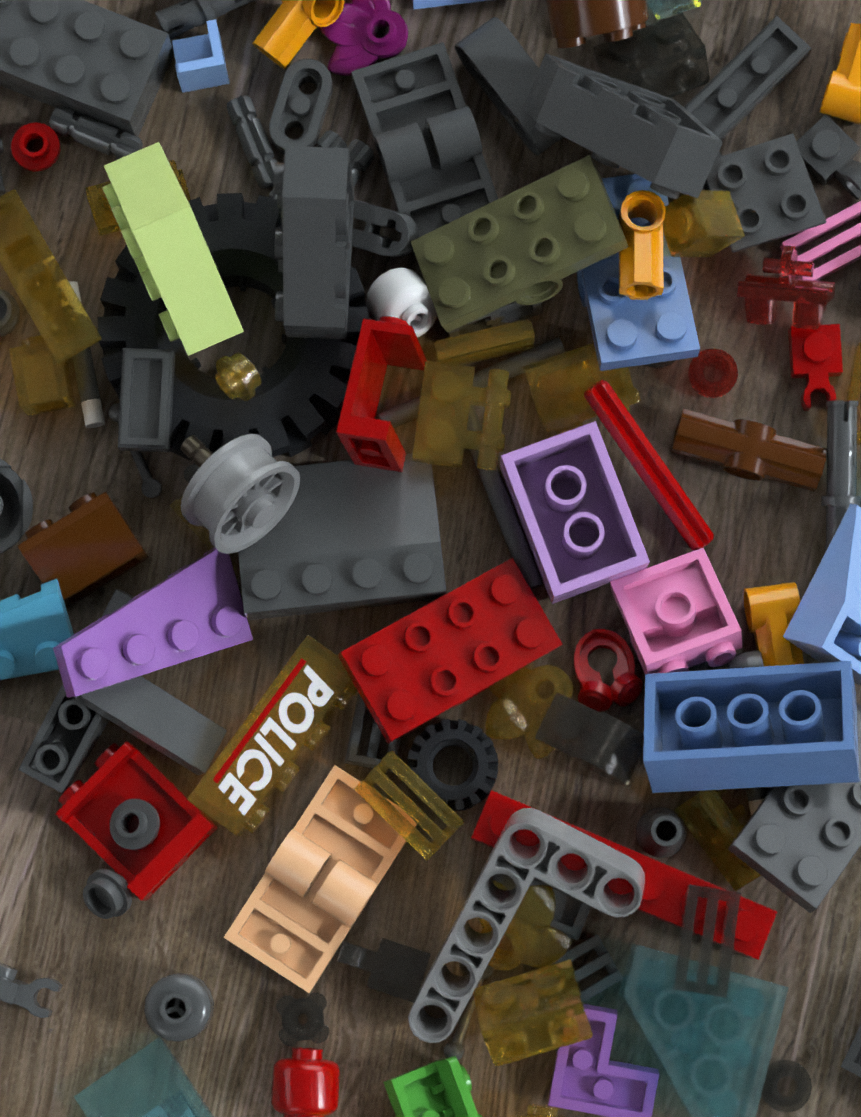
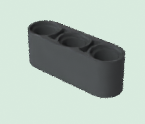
[454,16,563,156]

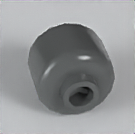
[144,973,214,1042]

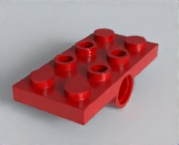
[338,558,563,744]

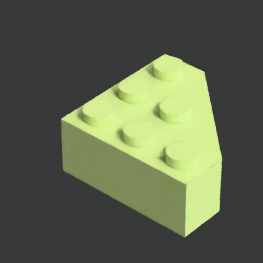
[102,142,244,356]

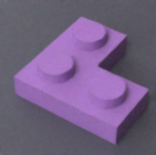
[548,1000,659,1117]

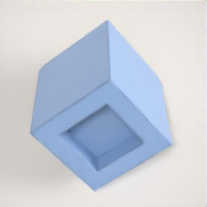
[172,19,230,93]

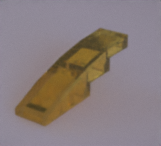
[0,188,102,364]

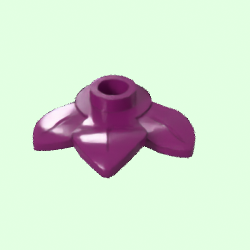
[318,0,408,76]

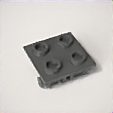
[706,133,826,253]

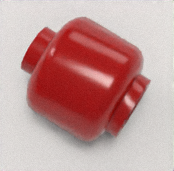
[271,1047,340,1117]

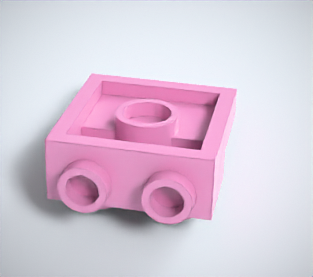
[610,547,742,674]

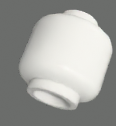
[366,267,438,338]

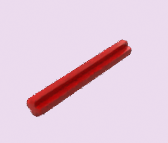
[584,380,714,551]

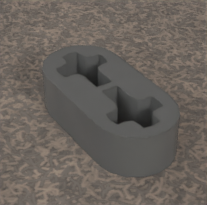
[352,200,419,258]

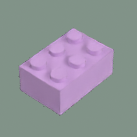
[500,421,650,604]

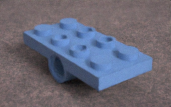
[576,174,700,371]

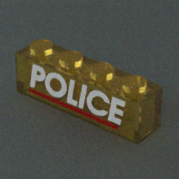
[187,635,358,837]

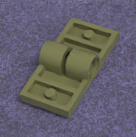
[411,155,629,332]

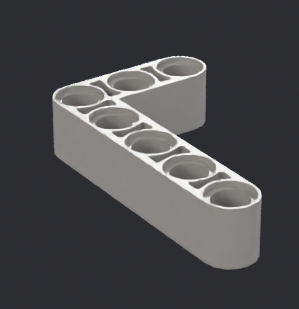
[408,808,645,1043]

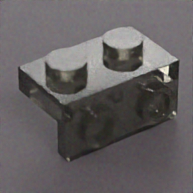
[593,12,710,98]

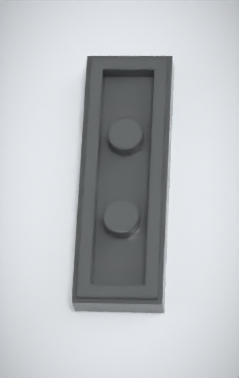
[684,16,812,141]
[73,676,227,776]

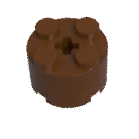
[546,0,649,48]

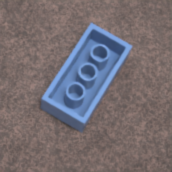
[643,661,860,793]

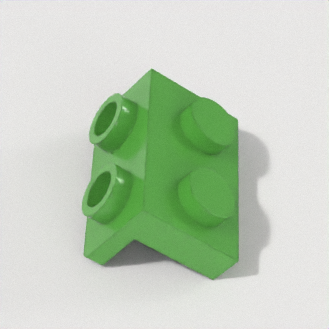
[383,1056,482,1117]

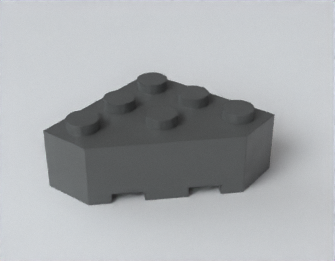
[523,53,723,199]
[274,146,354,340]

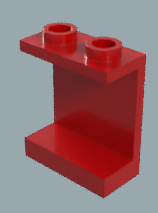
[336,316,427,472]

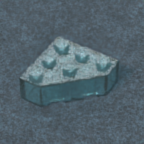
[619,944,789,1117]

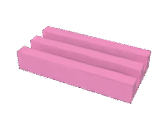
[780,201,861,288]

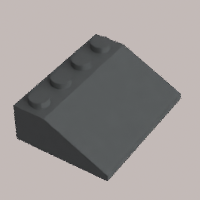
[238,451,446,620]

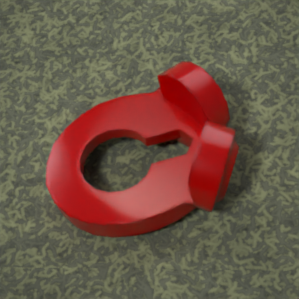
[573,629,643,712]

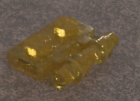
[412,361,512,470]

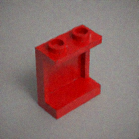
[55,741,218,901]

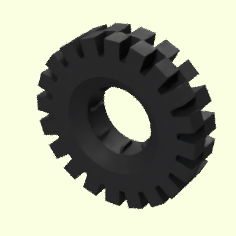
[97,193,369,461]

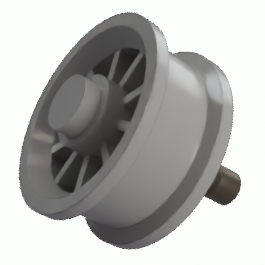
[180,434,300,554]

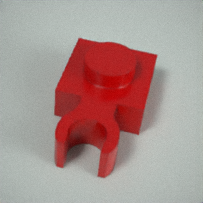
[788,324,843,412]

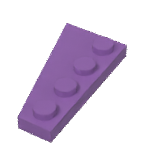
[53,547,253,698]

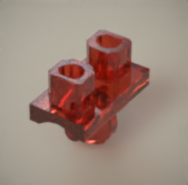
[737,245,836,330]

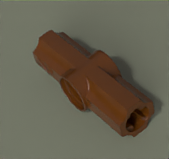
[671,408,827,492]

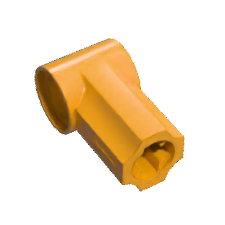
[252,0,345,69]
[819,23,861,125]
[618,190,666,300]
[743,582,804,666]

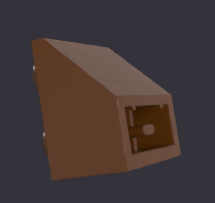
[17,492,149,609]

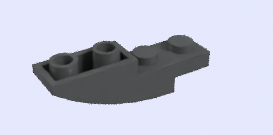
[18,589,133,793]

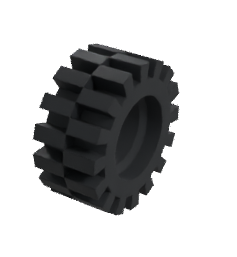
[407,719,498,812]

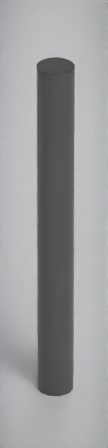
[378,337,566,428]
[453,401,543,589]

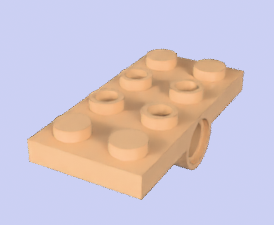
[223,765,420,993]

